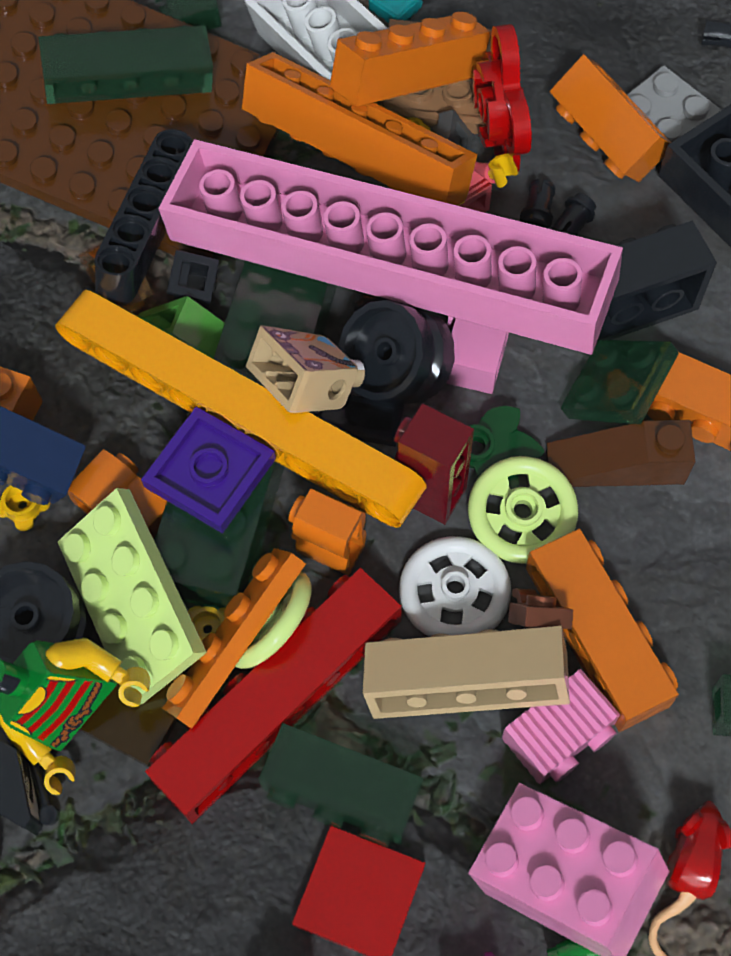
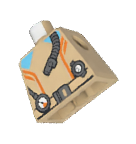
[246,325,365,413]

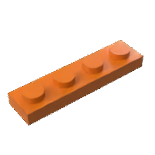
[162,548,306,729]

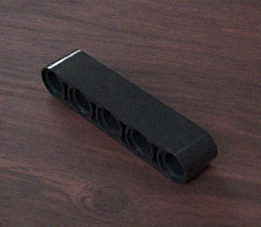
[95,129,193,306]

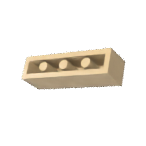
[363,626,570,719]

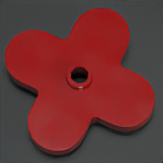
[473,24,532,172]

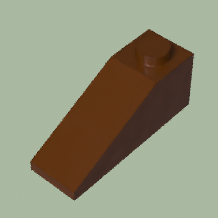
[546,420,696,487]

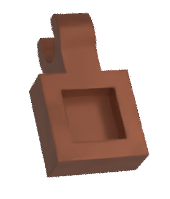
[508,588,573,629]

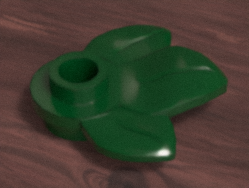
[467,406,544,489]

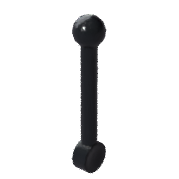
[27,759,60,826]

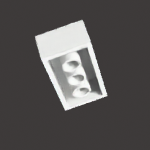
[245,0,388,81]

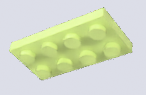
[58,488,207,704]

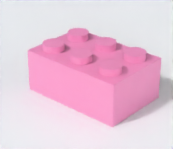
[468,783,669,956]

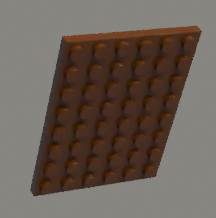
[0,0,280,258]

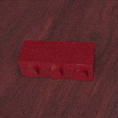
[394,403,474,525]

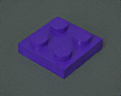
[141,406,276,534]

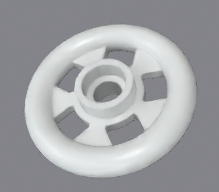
[399,536,511,637]

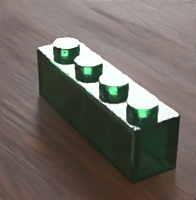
[38,25,213,104]

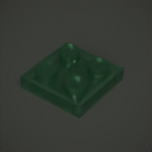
[560,340,679,424]

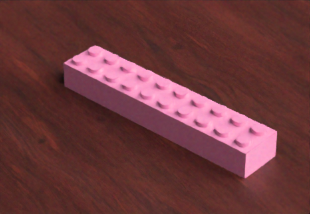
[158,139,623,355]

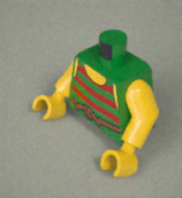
[0,638,151,795]

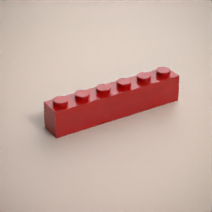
[145,568,402,824]

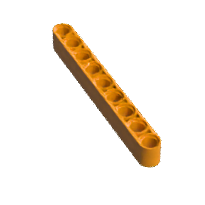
[55,290,427,528]

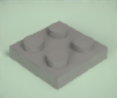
[628,66,721,163]

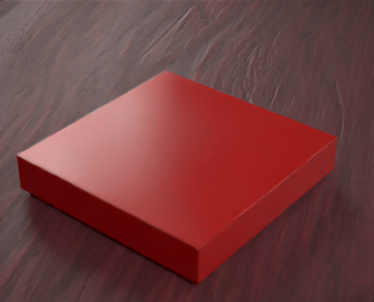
[292,826,426,956]

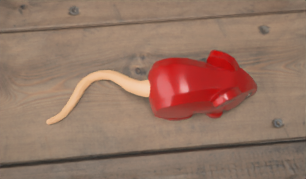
[648,801,731,956]

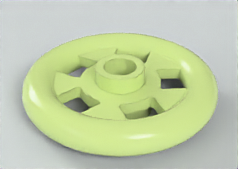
[468,456,578,564]
[235,571,312,669]

